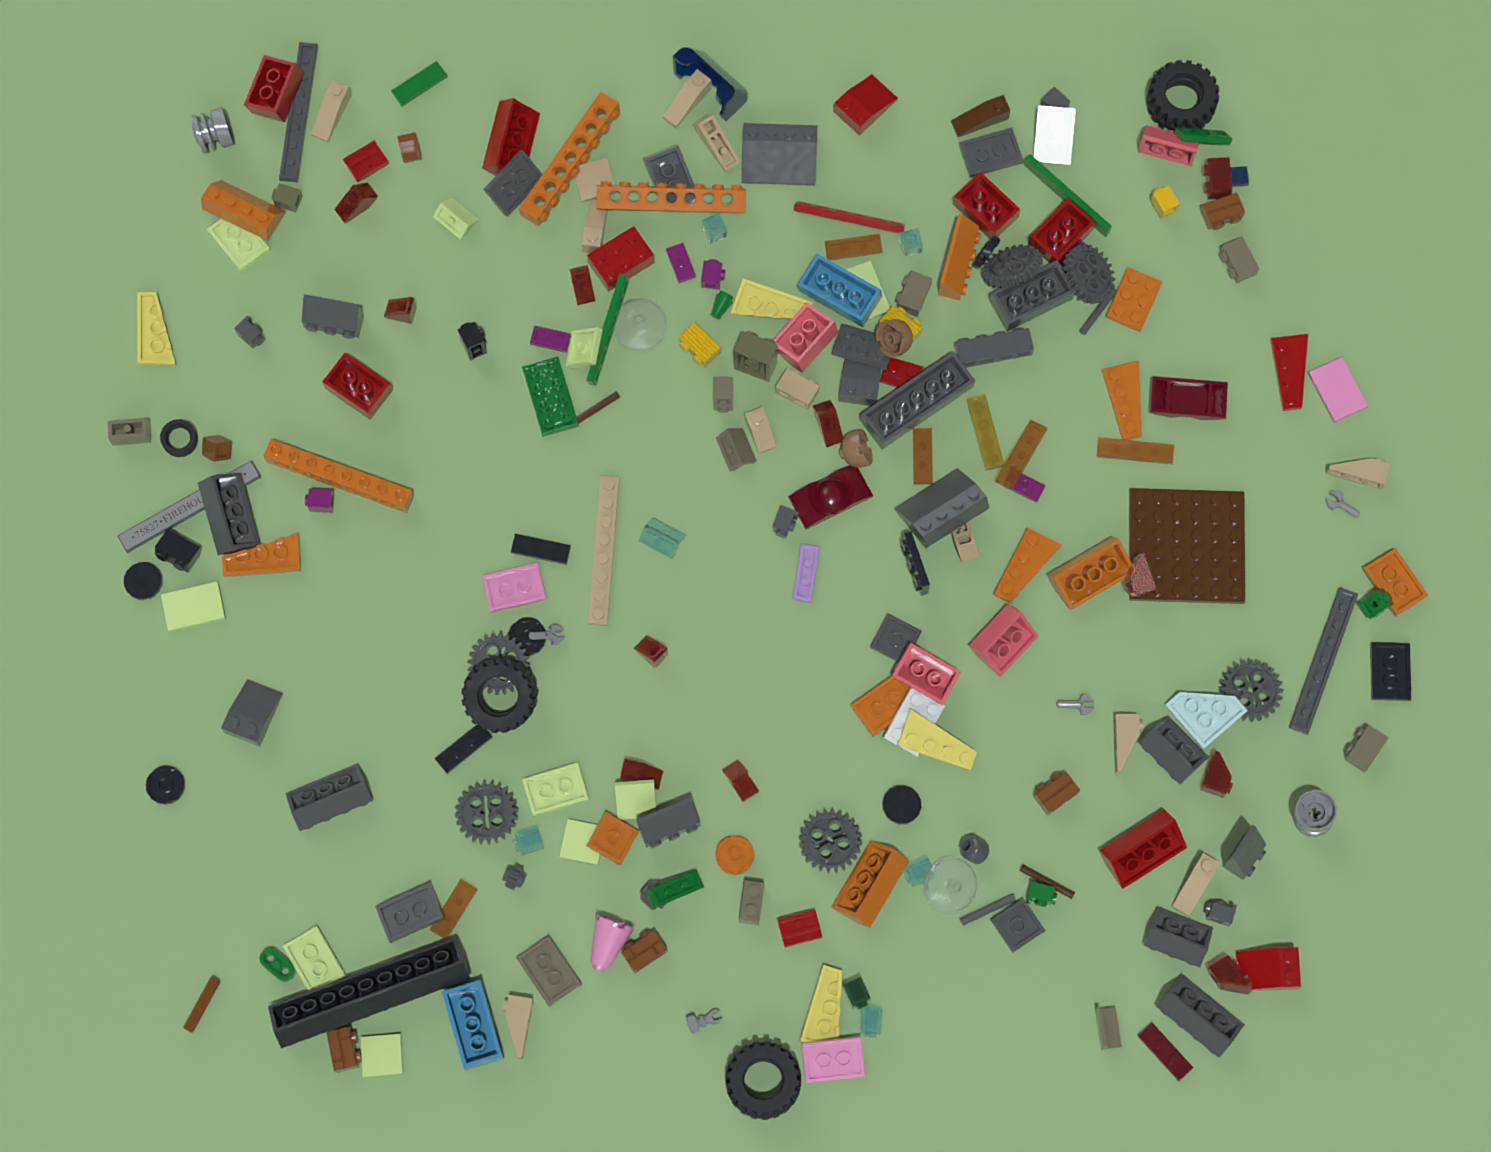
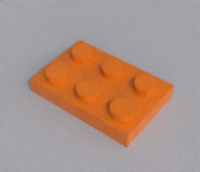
[1106,267,1163,332]
[1363,548,1428,617]
[850,676,910,737]

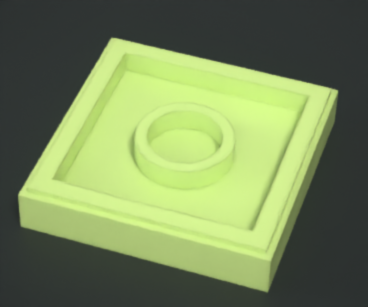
[565,327,603,368]
[615,780,656,820]
[559,819,600,866]
[360,1034,403,1078]

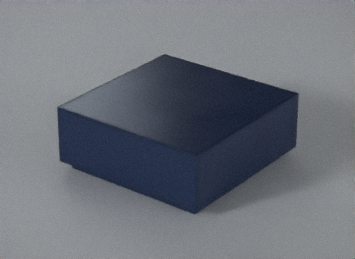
[1228,166,1249,187]

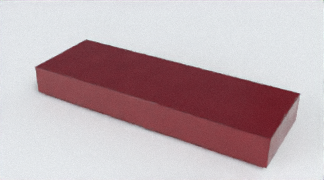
[1138,1023,1193,1082]

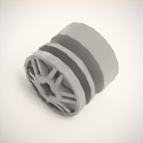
[191,107,234,153]
[1293,790,1337,837]

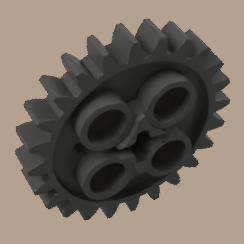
[982,244,1043,289]
[1062,244,1116,304]
[467,632,530,695]
[1220,659,1284,722]
[455,781,518,845]
[799,809,863,873]

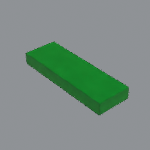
[391,61,447,106]
[1174,127,1232,145]
[646,870,704,909]

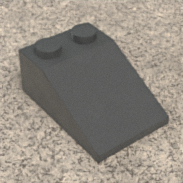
[642,144,695,202]
[839,359,882,406]
[221,679,283,747]
[1223,825,1267,880]

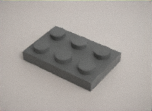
[959,128,1024,178]
[483,150,542,217]
[832,323,890,370]
[375,882,445,943]

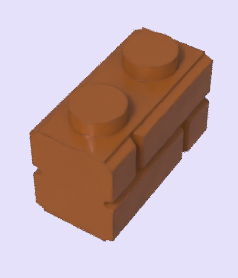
[1200,193,1245,230]
[1034,772,1080,815]
[621,930,668,974]
[326,1027,362,1073]

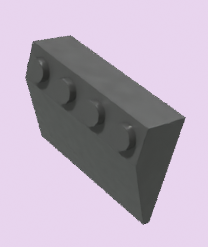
[742,123,818,186]
[894,468,989,548]

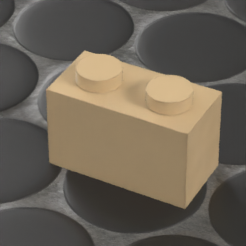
[775,368,820,410]

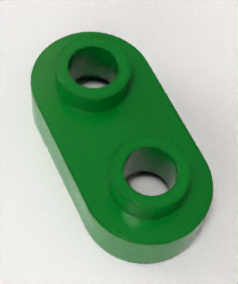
[260,948,295,982]

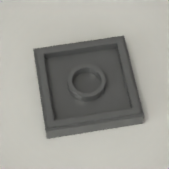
[870,614,922,662]
[990,898,1046,953]

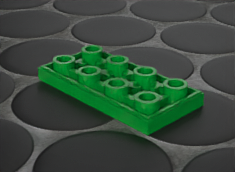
[522,356,579,437]

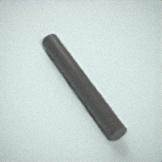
[1079,288,1117,335]
[960,894,1016,926]

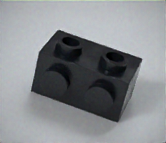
[457,322,487,361]
[155,529,200,573]

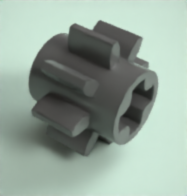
[502,865,526,890]

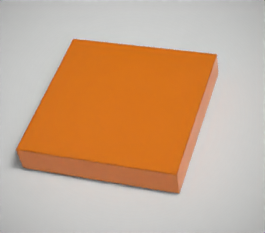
[586,812,639,866]

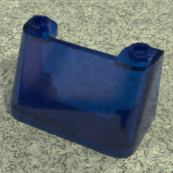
[673,47,748,121]

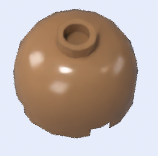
[876,319,913,358]
[839,429,873,468]

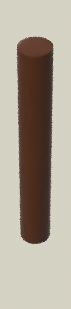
[576,391,620,424]
[1020,864,1075,899]

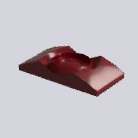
[1150,376,1228,420]
[788,465,873,530]

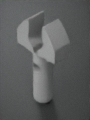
[1325,491,1360,518]
[529,624,565,645]
[1057,694,1094,715]

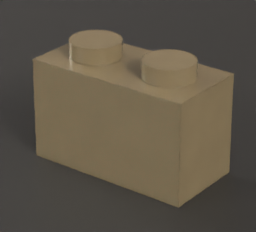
[1219,237,1259,283]
[895,270,932,317]
[714,377,733,413]
[108,418,151,446]
[1345,725,1389,773]
[739,880,765,926]

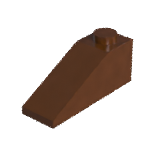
[951,95,1011,137]

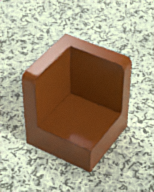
[397,132,422,163]
[202,435,231,462]

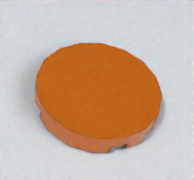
[715,836,754,875]

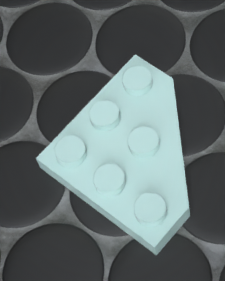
[1165,692,1249,749]

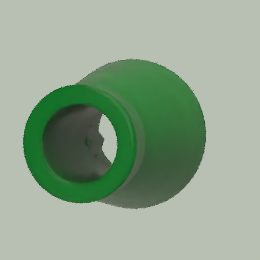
[710,291,734,320]

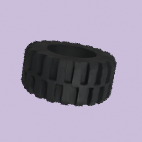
[1146,60,1220,131]
[461,657,538,733]
[725,1041,802,1120]

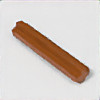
[183,977,220,1033]

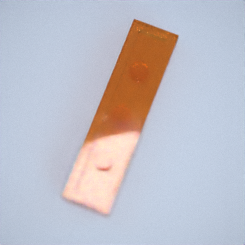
[996,420,1047,490]
[1096,437,1174,464]

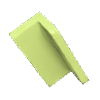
[433,198,479,240]

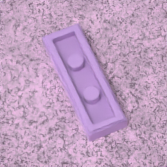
[793,544,820,603]

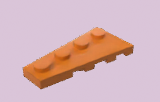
[1102,361,1142,441]
[993,528,1062,604]
[222,533,301,577]

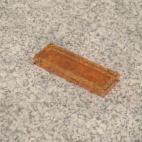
[824,234,882,260]
[913,428,933,485]
[429,879,478,940]

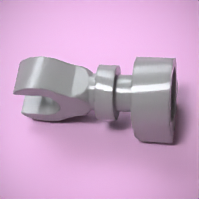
[686,1009,722,1034]

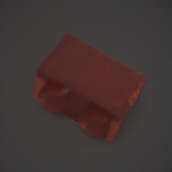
[1202,157,1233,200]

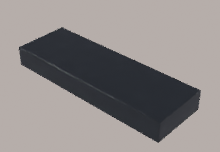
[511,534,571,565]
[435,724,493,774]

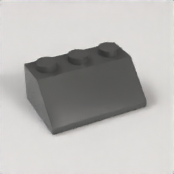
[301,294,364,339]
[1139,716,1209,784]
[636,798,701,848]
[1144,906,1213,968]

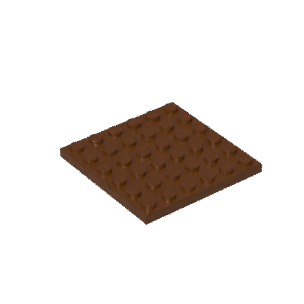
[1129,488,1245,604]

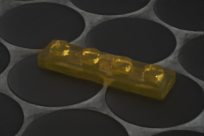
[966,394,1004,471]

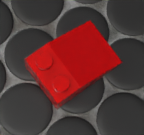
[833,74,898,136]
[1235,947,1301,991]

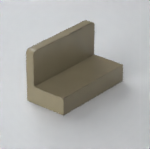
[716,428,757,471]
[1095,1007,1122,1050]

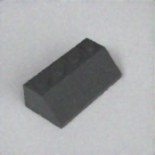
[198,473,261,556]
[285,763,373,831]
[1156,974,1245,1058]

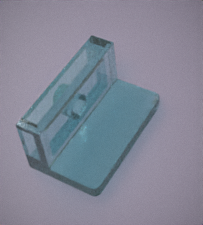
[639,517,686,559]

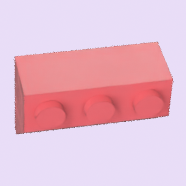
[1138,125,1199,167]
[773,303,839,373]
[969,604,1039,677]
[892,643,961,705]

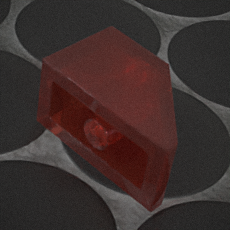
[813,400,844,447]
[1124,553,1157,597]
[1201,751,1233,798]
[620,759,663,790]

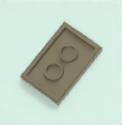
[516,935,582,1007]

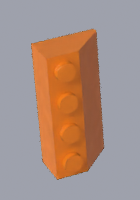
[201,180,286,241]
[938,214,982,301]
[1047,537,1136,610]
[831,840,909,928]

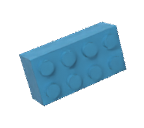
[797,254,883,327]
[442,980,504,1071]

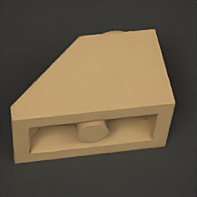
[745,407,776,454]

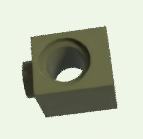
[272,183,302,213]

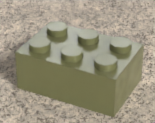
[734,331,778,382]

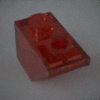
[334,182,378,223]
[1208,955,1252,995]

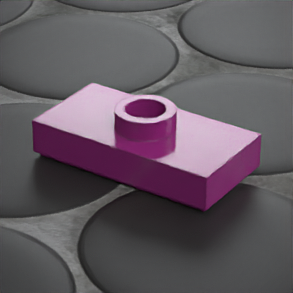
[666,243,696,284]
[530,326,571,353]
[1003,469,1046,503]

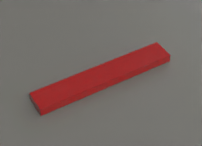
[794,201,905,234]

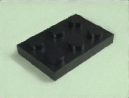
[900,531,930,596]

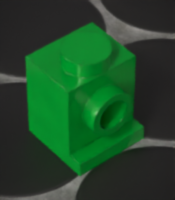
[1359,589,1394,619]
[1026,882,1057,907]

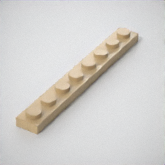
[588,476,619,626]

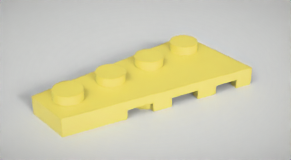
[730,278,814,320]
[137,292,176,366]
[897,709,977,770]
[800,965,842,1042]

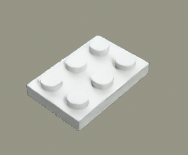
[883,687,945,757]

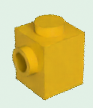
[1150,186,1180,219]

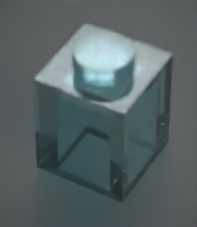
[702,213,727,244]
[899,228,923,257]
[513,827,544,856]
[904,858,935,887]
[860,1007,883,1038]

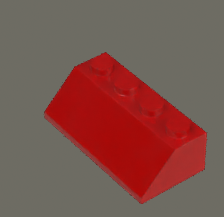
[482,98,540,176]
[1099,809,1188,889]

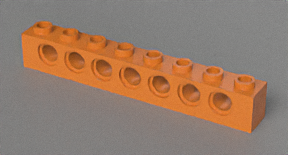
[519,92,621,226]
[596,181,746,213]
[263,439,414,513]

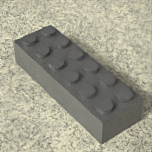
[860,351,975,449]

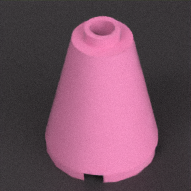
[590,914,634,971]

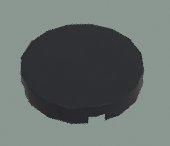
[973,235,1001,269]
[124,562,163,600]
[508,617,547,656]
[145,765,186,805]
[883,786,921,825]

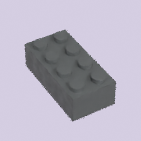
[989,260,1075,332]

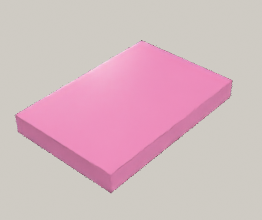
[1308,357,1368,423]
[482,562,547,613]
[802,1036,865,1083]

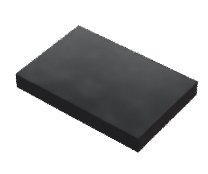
[1370,642,1411,701]

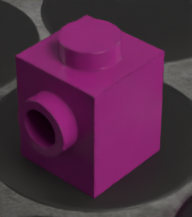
[701,259,726,290]
[305,488,334,513]

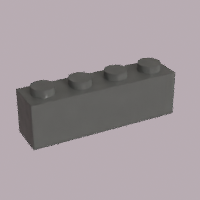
[954,327,1034,368]

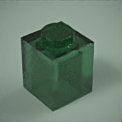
[842,977,871,1010]

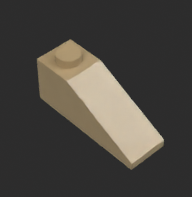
[662,69,712,128]
[311,80,352,142]
[692,114,741,172]
[582,199,608,253]
[1326,458,1390,490]
[952,522,980,563]
[1114,714,1143,775]
[1172,853,1220,917]
[503,995,534,1060]

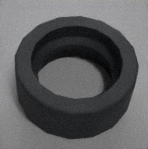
[160,419,198,457]

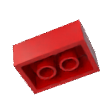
[244,55,304,122]
[953,172,1021,240]
[1028,198,1096,264]
[587,226,655,292]
[322,353,393,420]

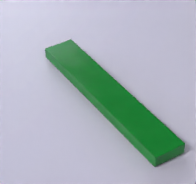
[1024,154,1112,238]
[586,274,629,386]

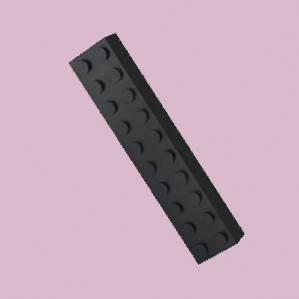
[268,937,470,1049]

